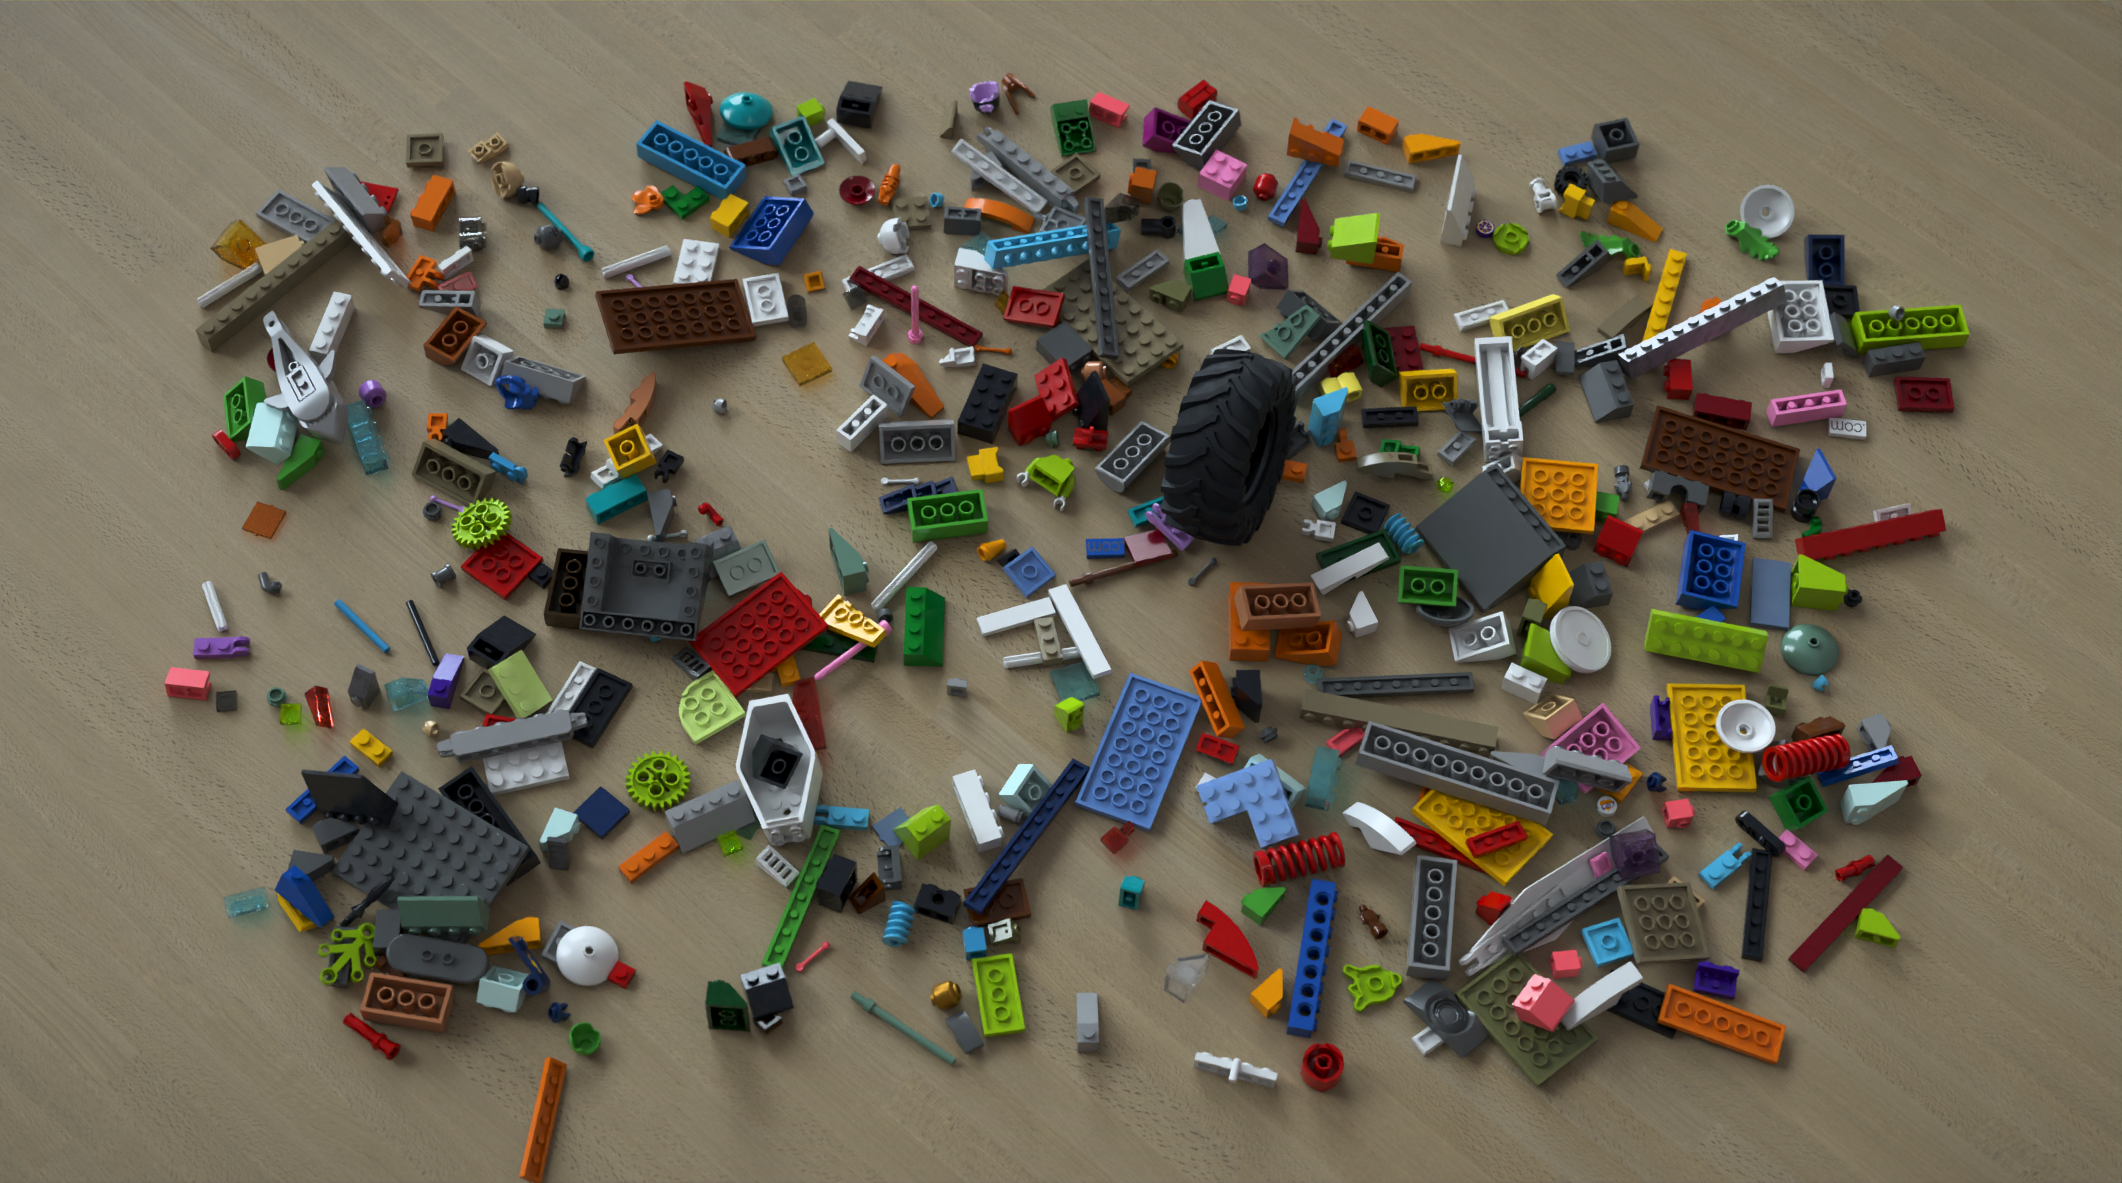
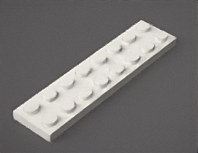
[312,181,411,288]

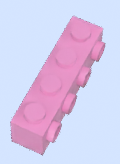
[1766,389,1847,427]

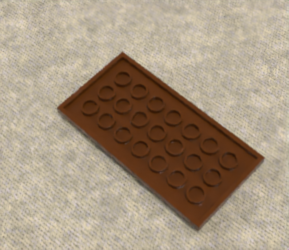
[595,279,756,355]
[1640,405,1800,513]

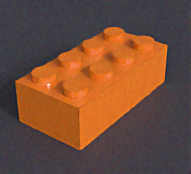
[1228,582,1270,661]

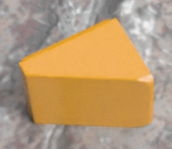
[803,271,825,292]

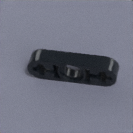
[1735,810,1786,857]

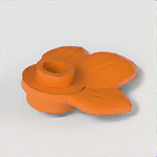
[631,185,664,214]

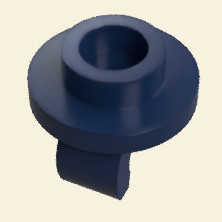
[1646,772,1667,793]
[548,1002,571,1023]

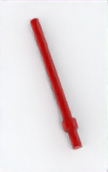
[1419,343,1527,378]

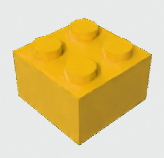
[603,424,657,479]

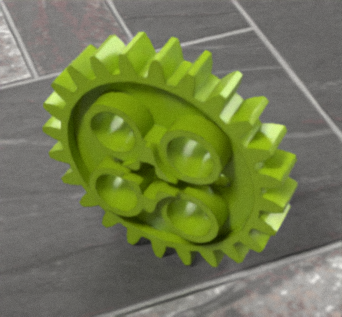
[451,498,513,550]
[625,750,691,812]

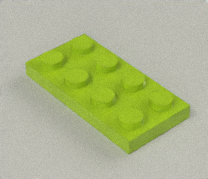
[972,953,1025,1038]

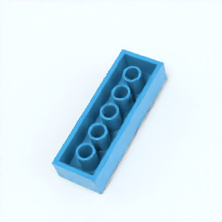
[636,120,747,200]

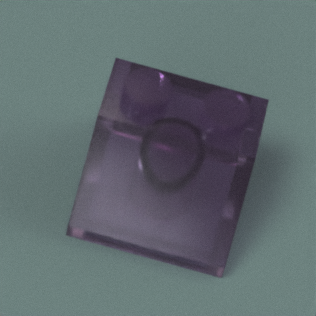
[1248,243,1288,290]
[1609,829,1660,880]

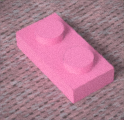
[1779,829,1818,870]

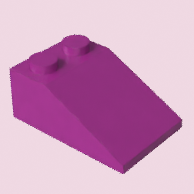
[1142,107,1192,154]

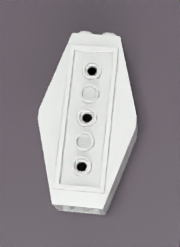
[736,694,823,846]

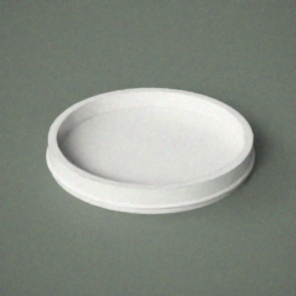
[1550,606,1611,674]

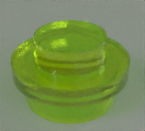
[1436,477,1455,492]

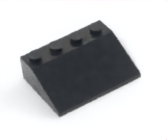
[301,770,399,826]

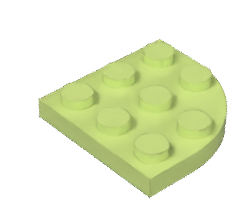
[679,670,746,745]

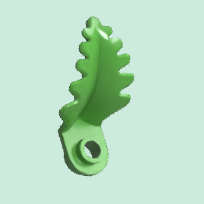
[1725,220,1780,260]
[1579,231,1640,259]

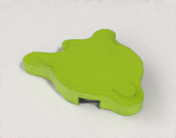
[1342,964,1403,1013]

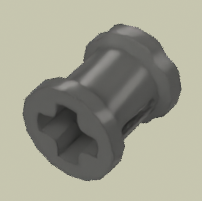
[431,563,456,588]

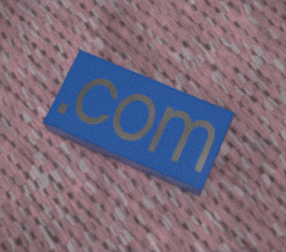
[1086,538,1125,559]

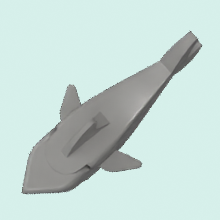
[263,310,348,444]

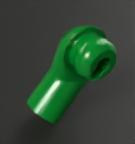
[1801,516,1822,537]

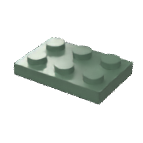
[712,539,780,598]

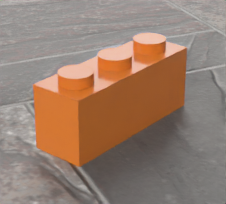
[410,175,455,232]

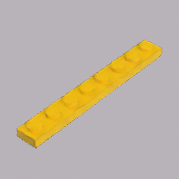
[1642,249,1687,342]

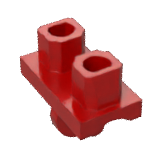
[1073,426,1108,452]

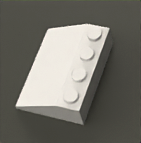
[1440,154,1476,247]
[1768,280,1834,353]

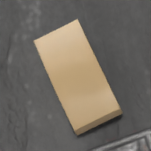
[468,132,510,164]

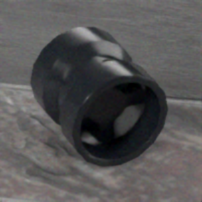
[518,186,539,205]

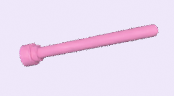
[908,286,923,344]
[814,620,893,681]

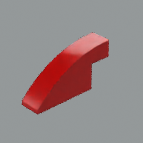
[1196,900,1259,979]

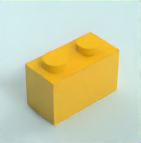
[710,193,749,238]

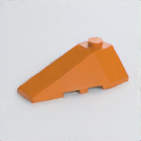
[882,353,944,419]

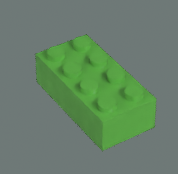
[907,489,988,542]

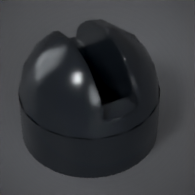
[554,274,569,290]

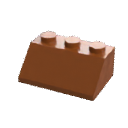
[423,306,487,365]

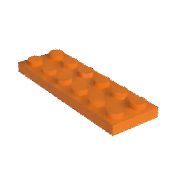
[1657,984,1786,1065]

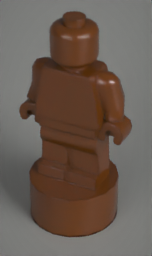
[1359,904,1389,940]
[374,953,406,978]

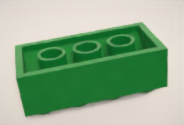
[903,587,945,667]

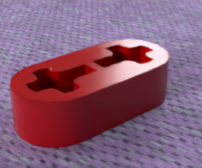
[212,429,241,460]

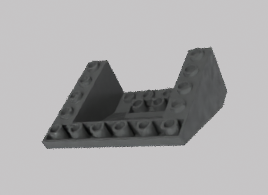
[1415,464,1566,613]
[579,532,713,641]

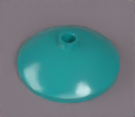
[720,92,773,129]

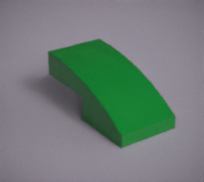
[1379,439,1420,461]

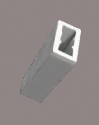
[1182,199,1221,261]

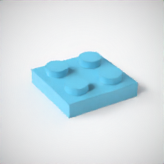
[1581,918,1634,968]

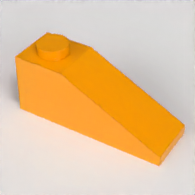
[1402,134,1461,164]
[1606,200,1663,243]
[478,917,542,955]

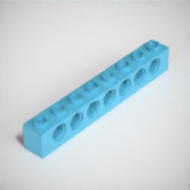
[984,221,1121,269]

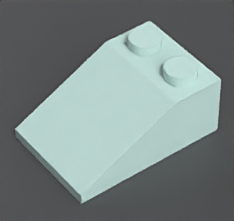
[1840,780,1908,825]

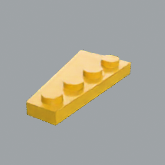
[819,594,886,648]

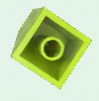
[1327,213,1380,264]
[1790,554,1848,611]
[1520,623,1572,685]
[893,804,951,861]

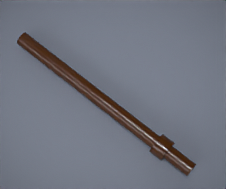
[1069,549,1178,587]

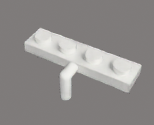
[1194,1052,1278,1088]

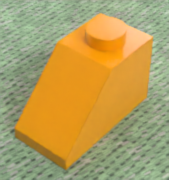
[1249,968,1283,1018]

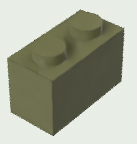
[1516,598,1547,639]

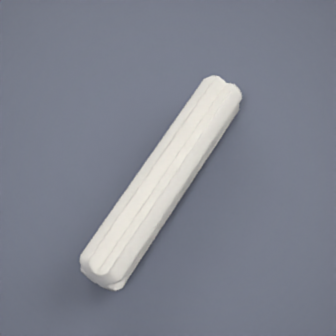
[202,581,228,632]

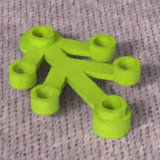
[318,923,377,986]

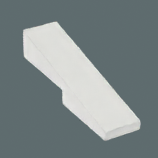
[1311,542,1389,595]

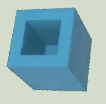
[963,927,987,961]

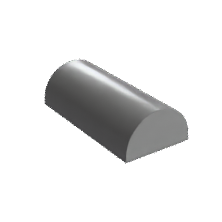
[1095,421,1171,493]

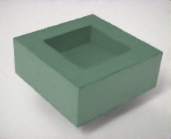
[543,308,565,329]

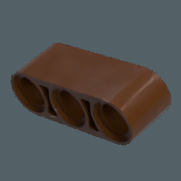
[724,137,778,167]

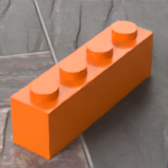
[1189,660,1245,738]

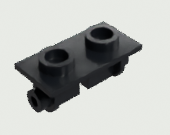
[560,437,587,477]

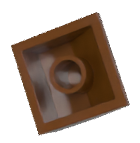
[1791,716,1846,742]

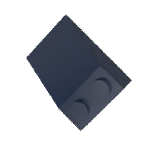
[1804,235,1845,285]

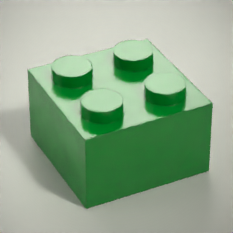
[1768,776,1829,831]

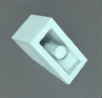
[1312,481,1347,521]
[539,808,581,852]

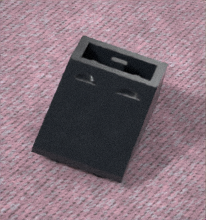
[836,81,883,129]
[467,615,536,670]

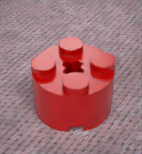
[1300,1043,1344,1092]

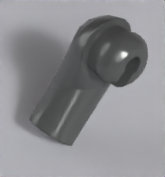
[258,572,282,594]

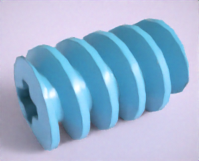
[1384,513,1424,554]
[882,901,916,947]

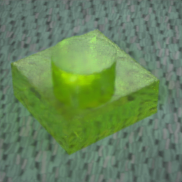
[279,703,302,725]
[716,830,743,857]

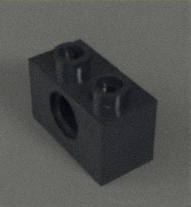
[914,883,961,925]

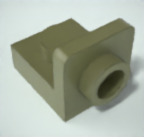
[988,918,1022,946]

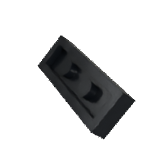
[1361,406,1419,428]

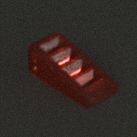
[1327,344,1364,378]
[1679,503,1699,535]
[304,685,333,729]

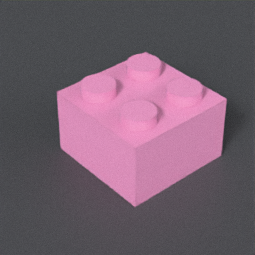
[1198,150,1247,201]

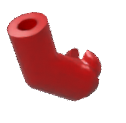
[698,502,724,526]

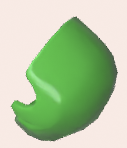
[569,1022,601,1056]

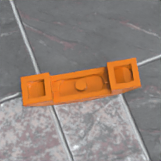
[964,198,1035,234]

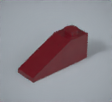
[1295,199,1323,255]
[1872,756,1922,787]

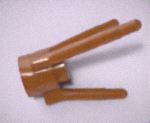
[1002,73,1036,115]

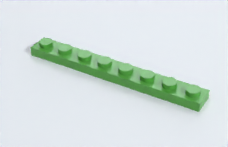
[762,824,840,970]

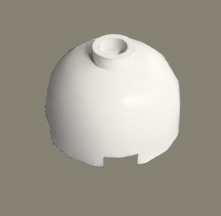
[878,217,910,254]

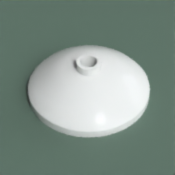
[1740,185,1795,238]
[1716,700,1776,753]
[556,926,619,986]

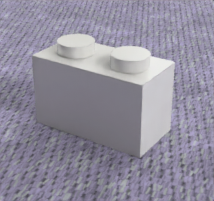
[1501,663,1547,704]

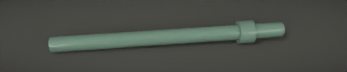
[850,991,956,1065]

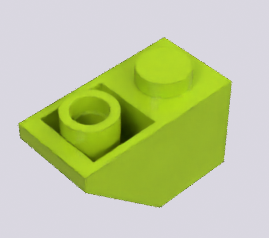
[1054,697,1085,732]

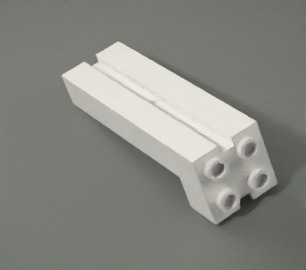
[1474,336,1523,462]

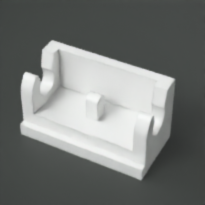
[848,305,884,346]
[1520,339,1557,380]

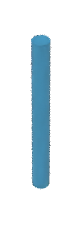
[334,599,391,653]

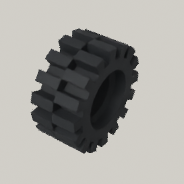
[1554,165,1588,198]

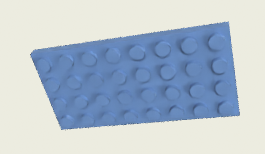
[1075,673,1202,832]

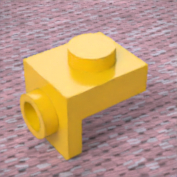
[1622,257,1652,281]

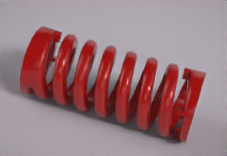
[1762,734,1851,782]
[1253,832,1345,887]

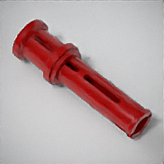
[343,1013,401,1060]

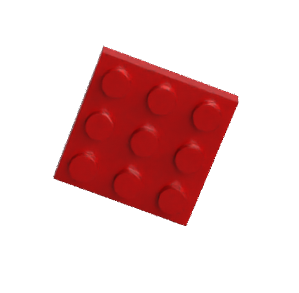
[461,532,543,600]

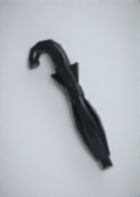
[340,876,395,927]

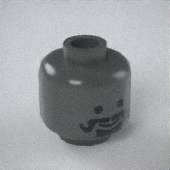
[534,225,562,250]

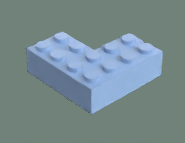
[1197,759,1301,849]

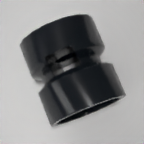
[1791,489,1821,523]
[1719,490,1751,520]

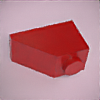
[1475,891,1512,926]

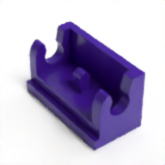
[1650,696,1673,741]

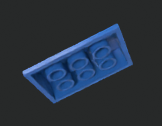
[729,196,814,265]
[1676,530,1746,609]

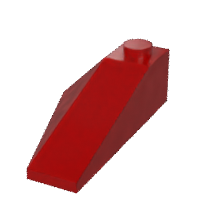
[684,81,713,148]

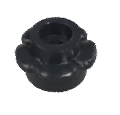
[1844,589,1862,607]

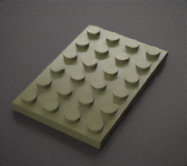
[1455,952,1599,1088]

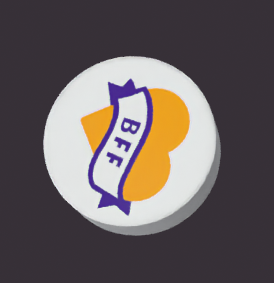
[1596,796,1617,817]

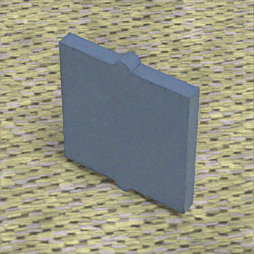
[872,808,911,846]

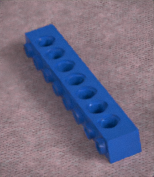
[1286,879,1339,1039]

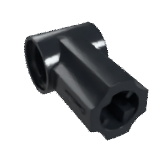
[1141,215,1176,239]

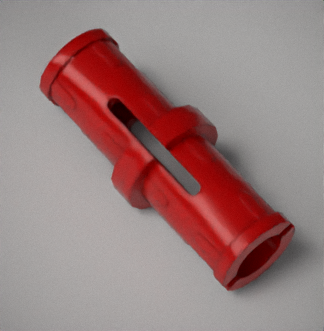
[1835,854,1875,882]

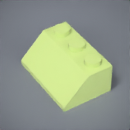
[488,650,552,718]

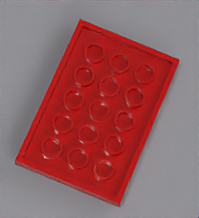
[689,571,829,698]

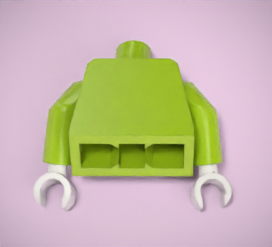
[1017,454,1075,512]

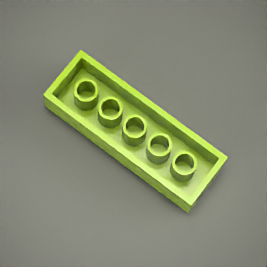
[1850,305,1970,354]
[1643,609,1768,673]

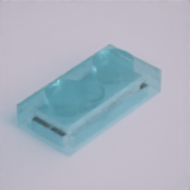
[224,887,269,918]

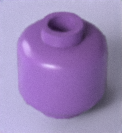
[359,380,386,408]

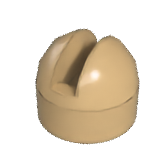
[422,721,440,738]

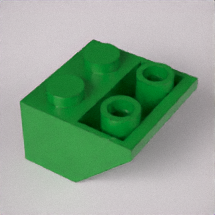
[1183,252,1229,301]

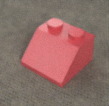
[1512,974,1575,1032]

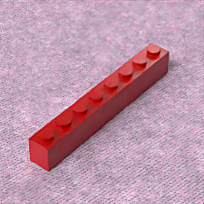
[1795,509,1946,562]

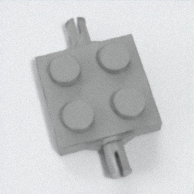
[1034,205,1086,233]

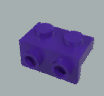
[1693,961,1740,1000]

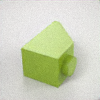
[1855,908,1900,948]

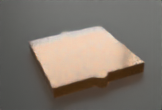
[242,501,286,539]

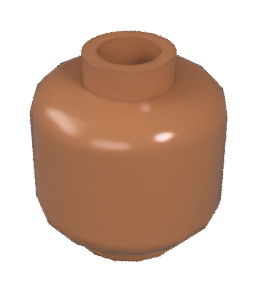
[1081,361,1109,381]

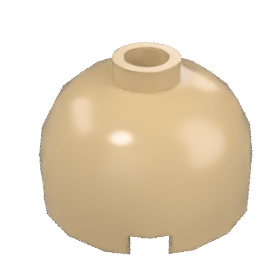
[491,162,524,198]

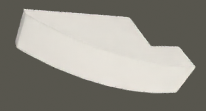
[1343,802,1417,855]
[1561,961,1643,1031]

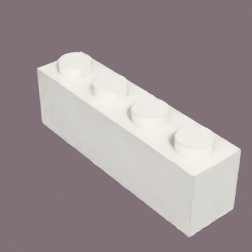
[309,292,355,364]
[952,769,1004,853]

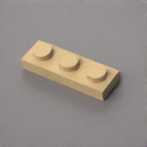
[1623,500,1680,534]

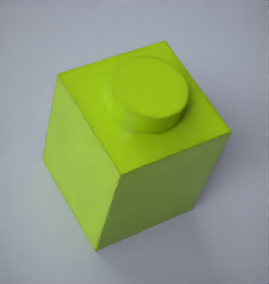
[797,98,825,127]

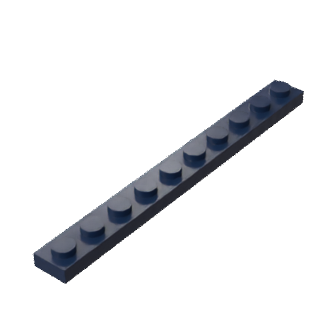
[964,759,1090,915]

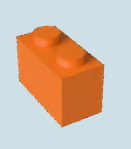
[1357,106,1399,145]

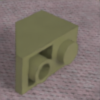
[1149,279,1192,312]

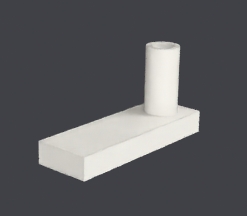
[815,118,867,164]

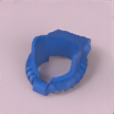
[495,375,539,409]

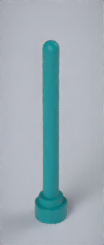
[537,202,595,262]

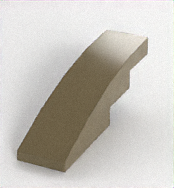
[1597,295,1653,339]

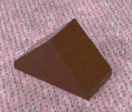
[848,872,886,914]

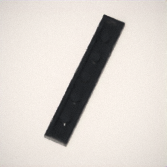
[1741,848,1772,962]

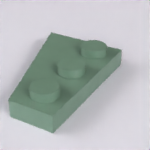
[1259,305,1322,359]

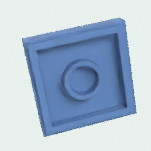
[1002,546,1056,598]

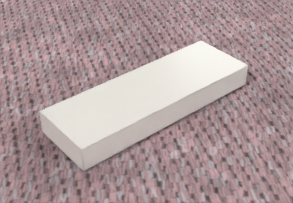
[1453,300,1509,331]

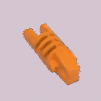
[877,163,901,206]

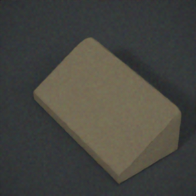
[939,100,958,139]

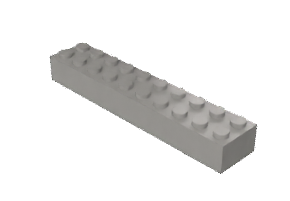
[1355,721,1560,825]

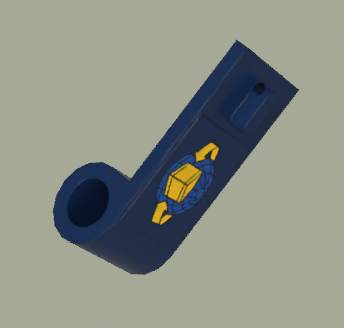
[508,936,550,995]

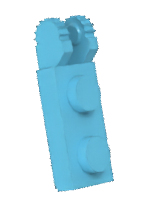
[813,805,869,831]
[1698,842,1752,890]

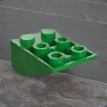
[1050,99,1096,157]

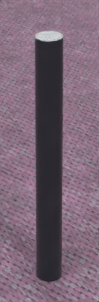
[406,600,440,666]

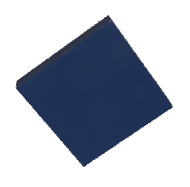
[573,786,630,840]

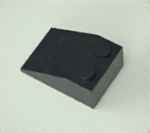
[1072,370,1110,431]

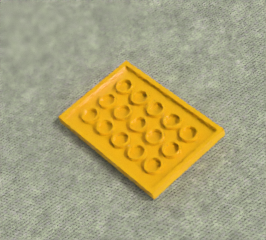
[1666,683,1757,792]
[1411,789,1554,886]

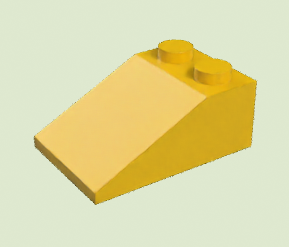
[1528,553,1574,620]

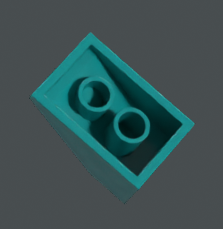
[769,115,825,176]

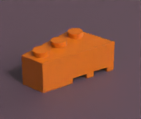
[1287,117,1344,167]
[1127,167,1158,204]

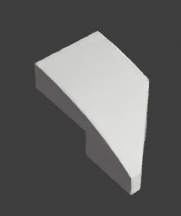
[939,346,976,367]

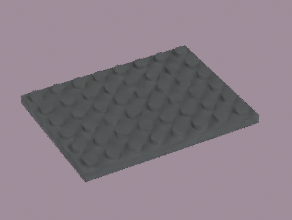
[331,771,530,944]

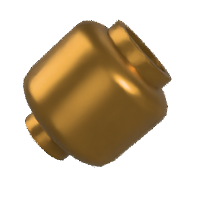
[930,980,962,1010]

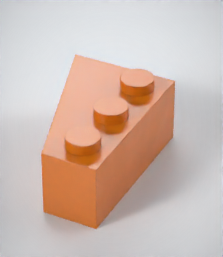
[1346,236,1404,272]

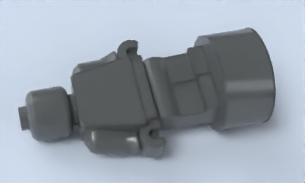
[1614,465,1632,502]

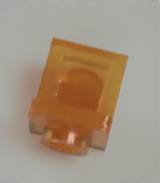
[380,215,403,248]

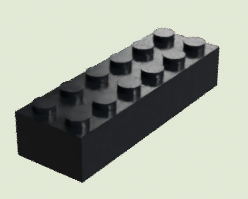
[438,766,541,886]

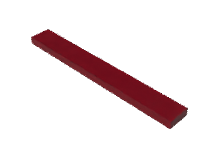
[849,266,983,347]
[1788,854,1903,973]

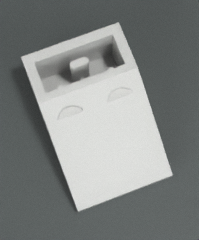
[954,248,1008,296]

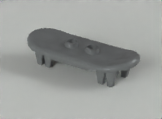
[386,934,489,984]

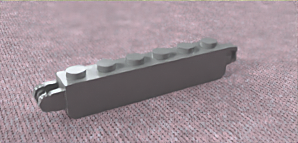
[976,126,1080,213]
[436,709,587,763]

